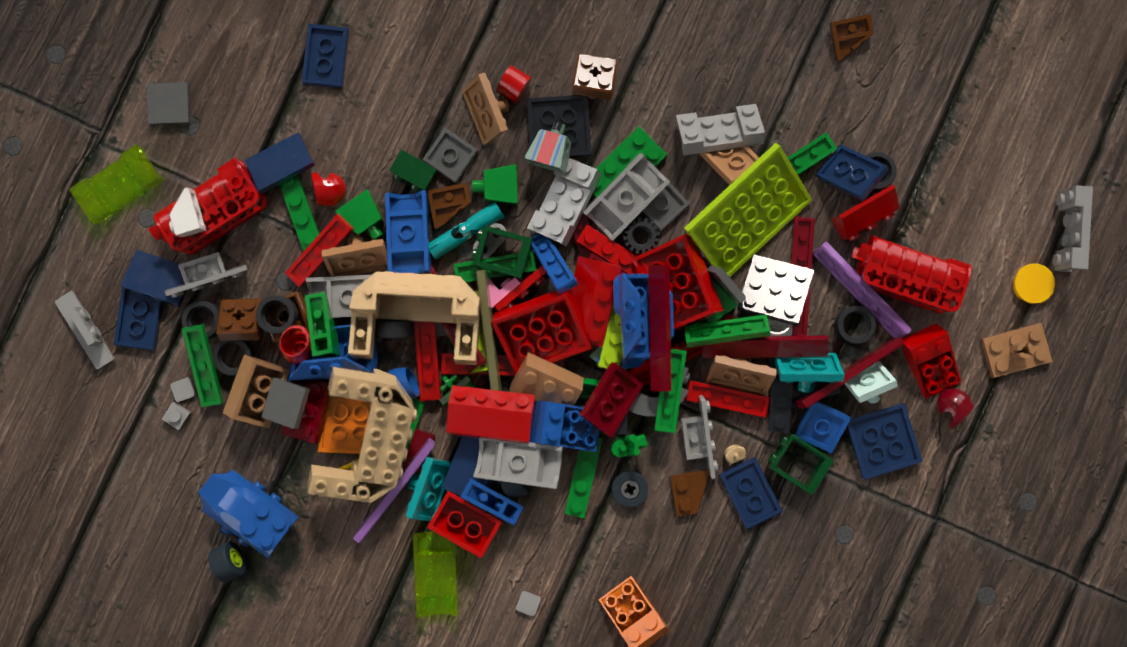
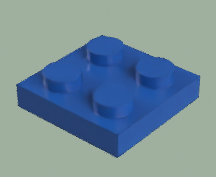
[794,401,851,454]

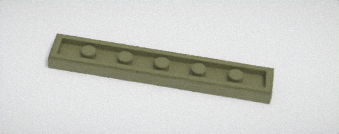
[476,269,502,391]

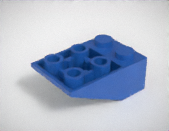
[530,401,599,452]

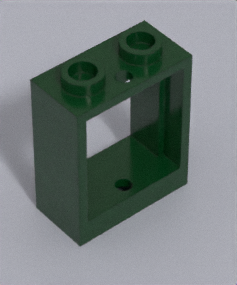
[471,225,533,279]
[767,433,834,495]

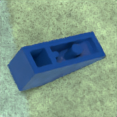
[460,478,524,525]

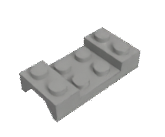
[676,104,765,156]
[583,153,670,241]
[527,158,602,247]
[1053,185,1093,272]
[306,275,372,318]
[474,438,563,489]

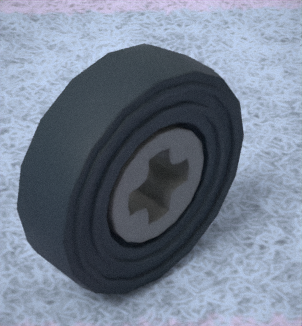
[611,471,648,508]

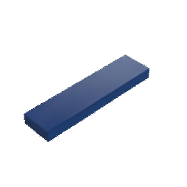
[531,234,578,295]

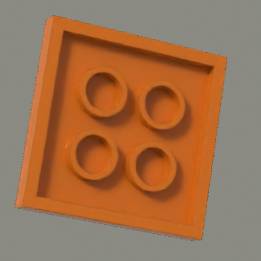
[318,395,371,454]

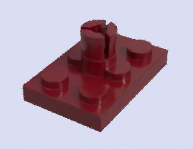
[579,362,643,438]
[281,380,330,443]

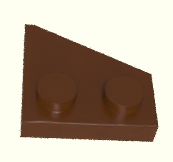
[829,14,874,62]
[427,183,471,230]
[670,469,709,517]

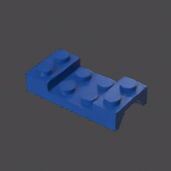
[385,190,431,274]

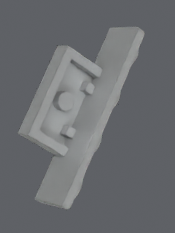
[165,252,247,298]
[55,290,115,369]
[681,395,718,479]

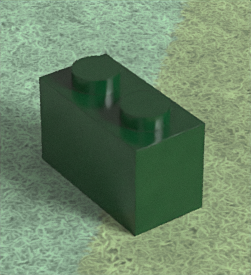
[389,149,439,192]

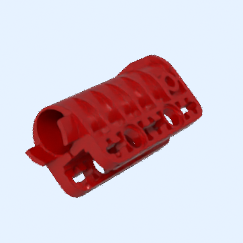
[148,157,268,255]
[851,235,972,314]

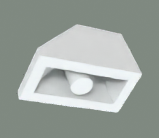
[169,188,206,238]

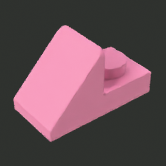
[488,277,520,309]

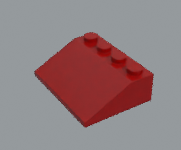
[632,234,723,330]
[491,289,592,374]

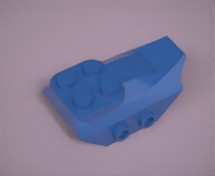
[613,274,674,369]
[287,325,378,382]
[198,470,299,558]

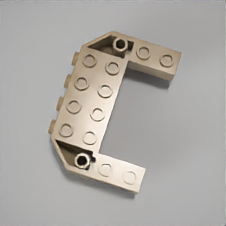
[348,271,481,365]
[307,367,417,503]

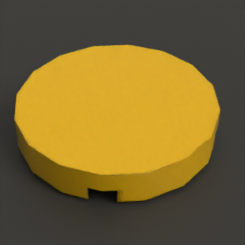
[1012,263,1055,304]

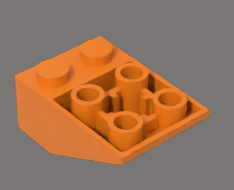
[598,576,670,647]

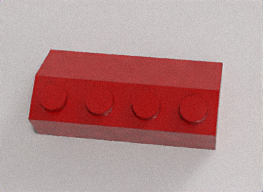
[571,256,621,347]
[446,385,535,444]

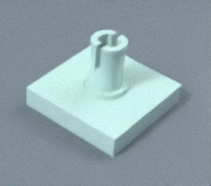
[845,361,898,404]

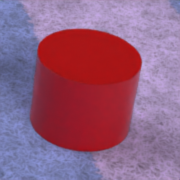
[496,65,532,104]

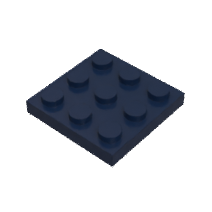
[846,403,923,479]

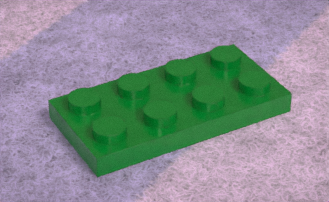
[592,126,667,197]

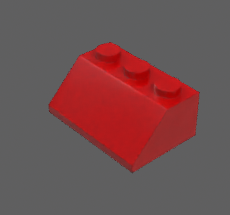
[830,185,900,241]
[427,491,502,558]

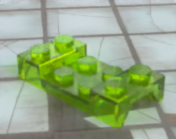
[69,143,164,225]
[413,532,459,618]

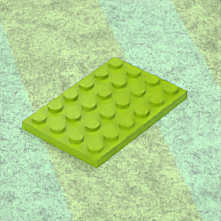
[684,143,812,277]

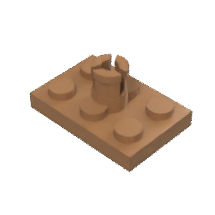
[462,73,509,146]
[699,146,759,185]
[322,235,388,277]
[980,323,1053,378]
[706,355,777,396]

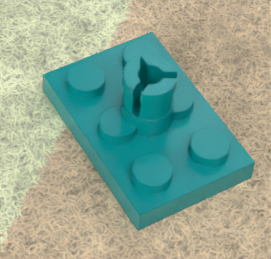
[774,353,844,393]
[406,457,452,521]

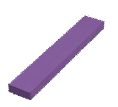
[813,241,912,338]
[353,438,435,543]

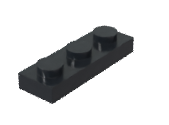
[767,371,793,433]

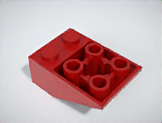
[901,323,961,399]

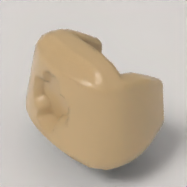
[724,444,746,464]

